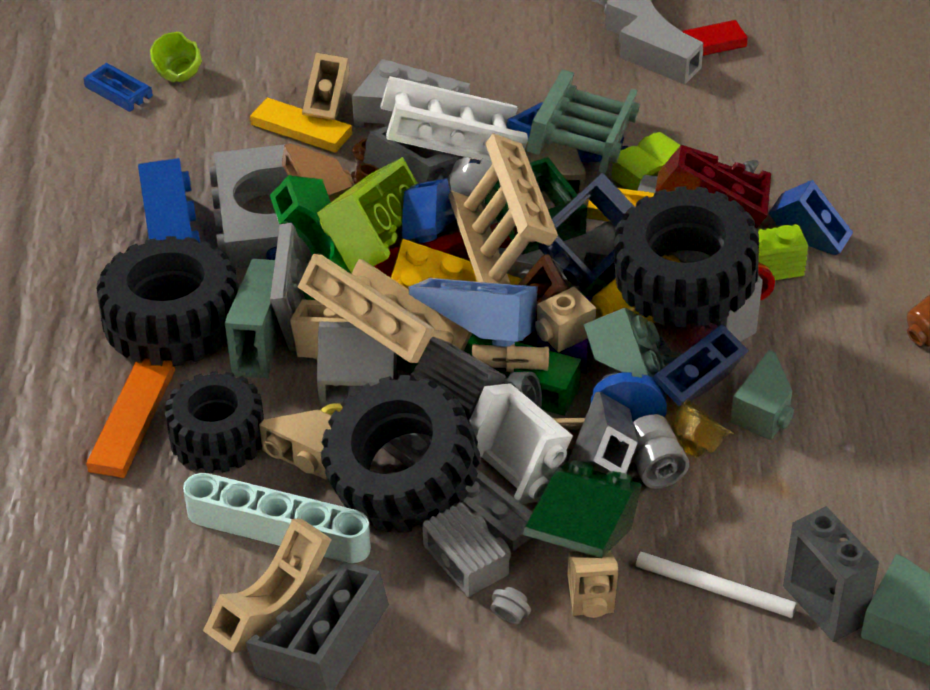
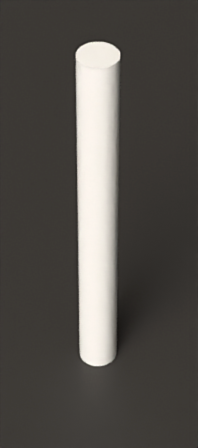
[636,551,797,618]

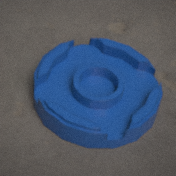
[591,372,667,422]

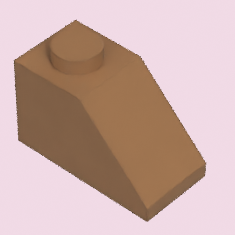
[282,143,354,202]

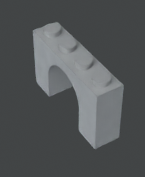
[209,143,312,268]

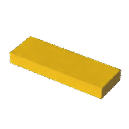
[250,97,352,153]

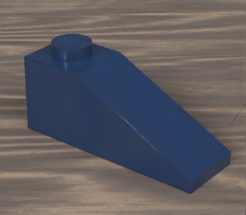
[653,324,749,406]

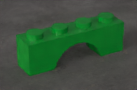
[269,175,351,300]

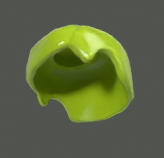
[150,32,202,83]

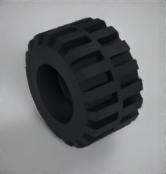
[165,371,264,473]

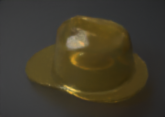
[671,401,735,457]

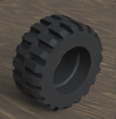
[614,186,759,328]
[96,236,239,367]
[321,375,480,533]

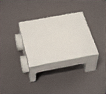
[469,383,573,504]

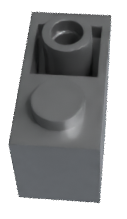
[568,392,638,474]

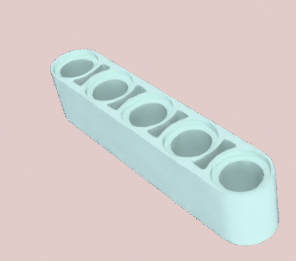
[183,473,371,563]

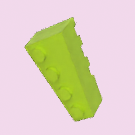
[317,157,418,274]

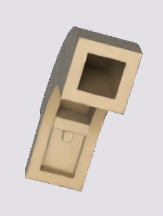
[203,519,332,653]

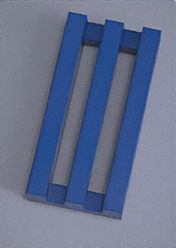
[83,63,153,112]

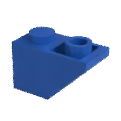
[402,178,456,243]

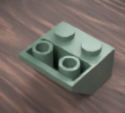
[583,308,668,378]

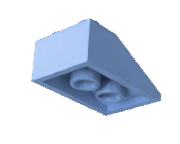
[409,278,538,347]

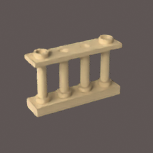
[448,133,558,284]
[298,254,472,363]

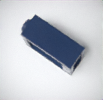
[538,172,636,291]

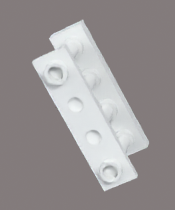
[380,76,528,161]

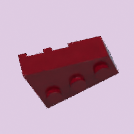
[655,145,771,228]

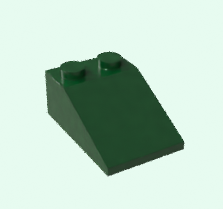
[523,460,642,558]

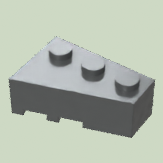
[245,562,389,690]

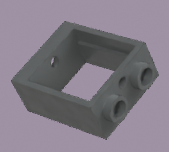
[363,126,472,184]
[783,506,879,642]

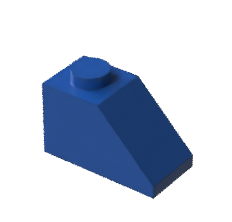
[768,180,853,255]

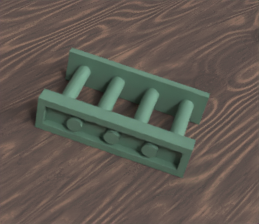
[526,69,640,174]

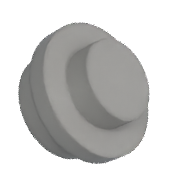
[490,587,531,624]

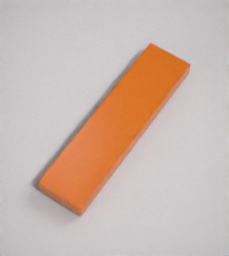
[86,358,175,478]

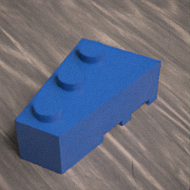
[138,158,200,243]

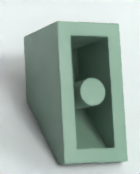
[730,350,794,440]

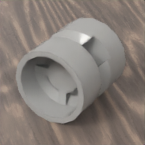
[631,414,689,489]

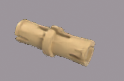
[472,343,549,372]

